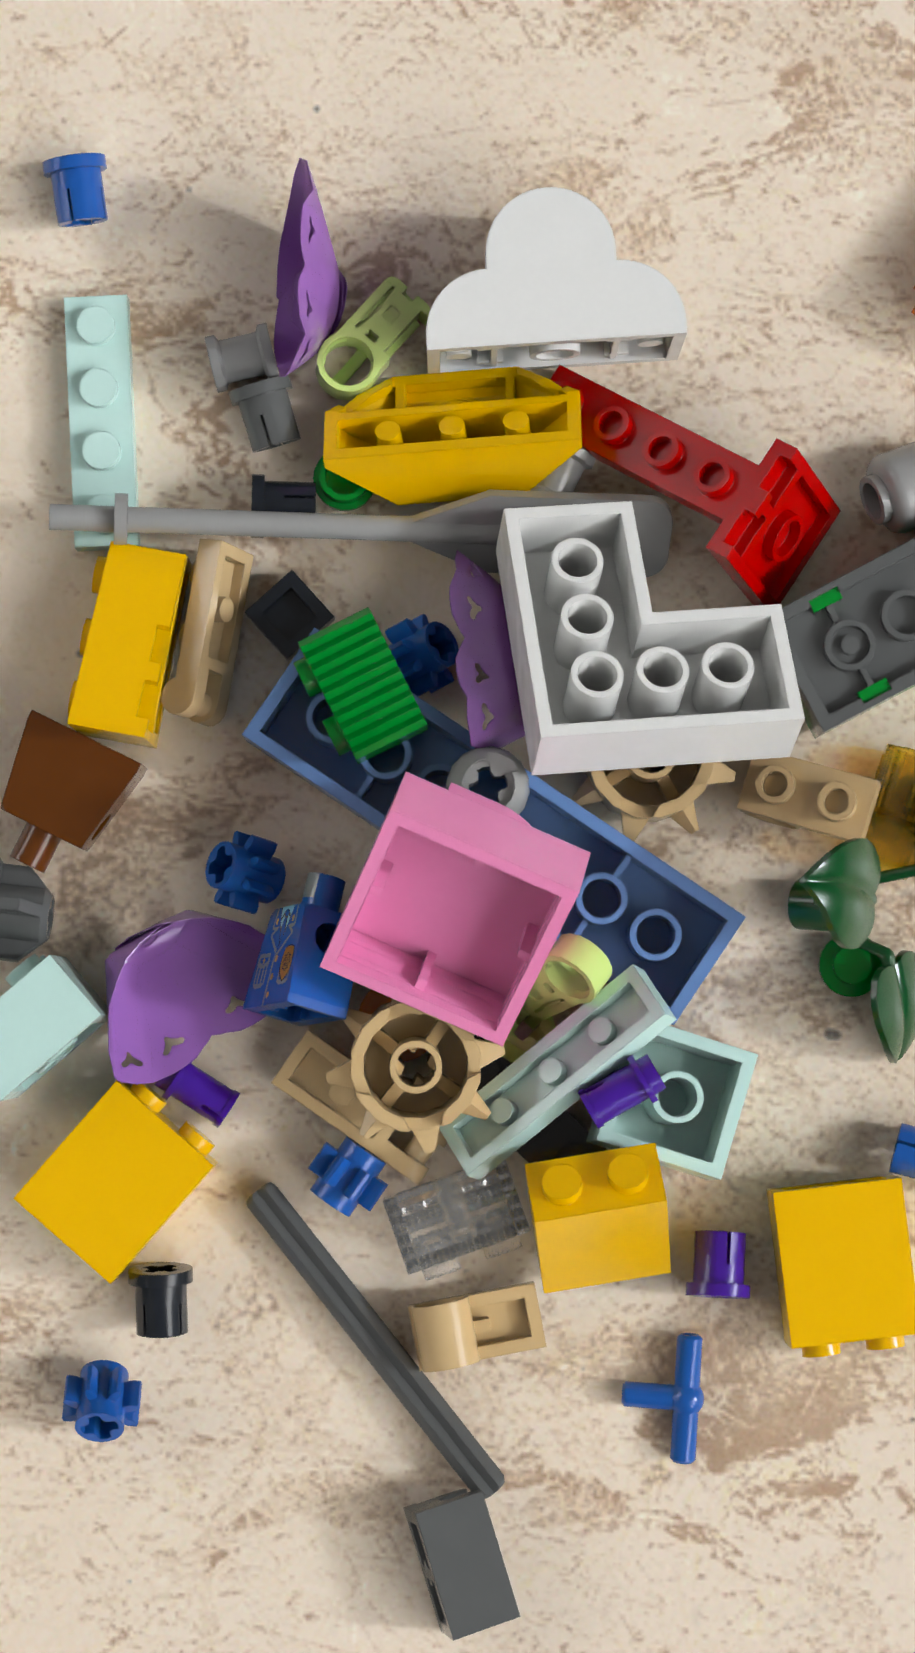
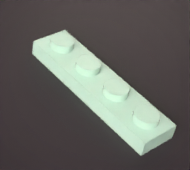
[64,294,140,551]
[439,964,677,1180]

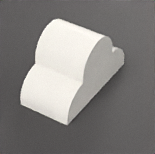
[426,187,687,374]

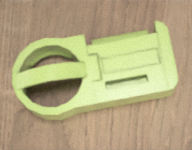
[315,276,430,401]
[524,933,612,1021]

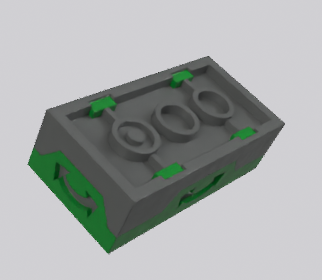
[782,538,915,739]

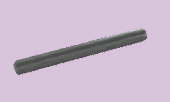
[246,1182,505,1499]

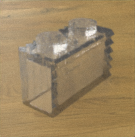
[383,1160,531,1281]

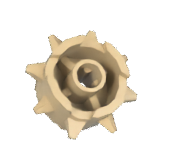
[571,762,736,841]
[326,999,505,1154]

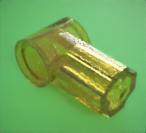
[865,744,915,881]

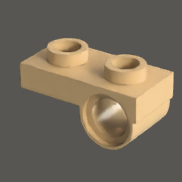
[737,756,881,841]
[408,1281,547,1372]

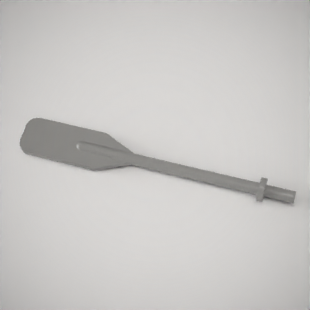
[49,489,673,577]

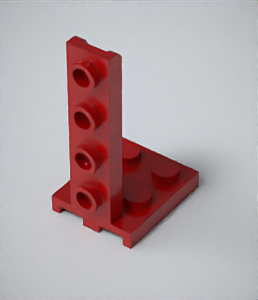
[550,364,841,606]

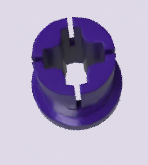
[686,1230,751,1299]

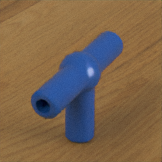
[622,1333,705,1464]

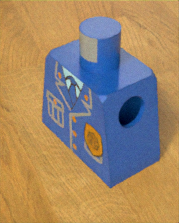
[243,872,353,1026]

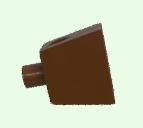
[1,710,147,873]

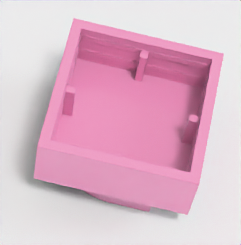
[320,772,591,1047]

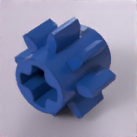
[385,614,459,697]
[205,831,286,914]
[308,1136,388,1217]
[62,1360,142,1442]

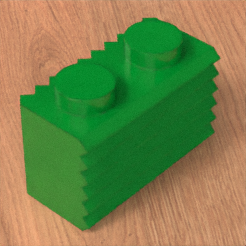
[293,607,428,764]

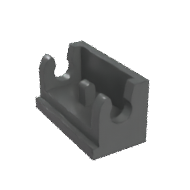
[403,1488,520,1641]

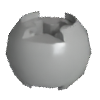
[446,746,530,814]

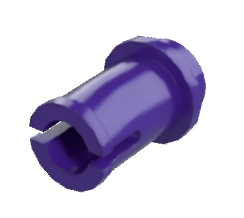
[578,1054,666,1129]
[154,1061,240,1128]

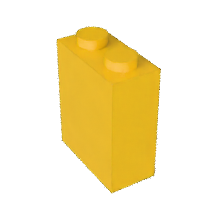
[13,1080,218,1284]
[524,1143,671,1294]
[766,1174,915,1358]

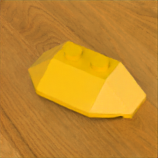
[323,366,582,505]

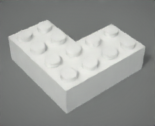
[495,501,805,776]

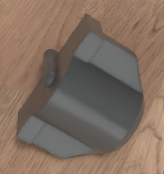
[0,858,55,962]

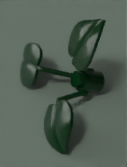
[788,838,915,1063]

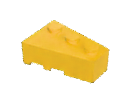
[67,541,192,749]

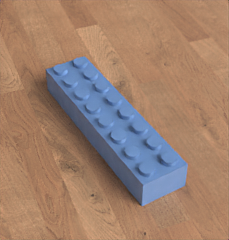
[242,627,746,1025]

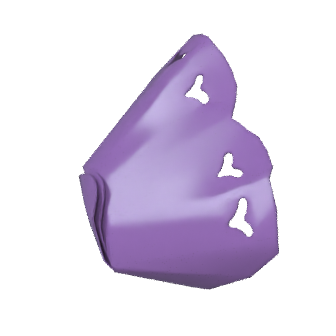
[274,158,347,377]
[449,550,525,748]
[105,910,266,1085]

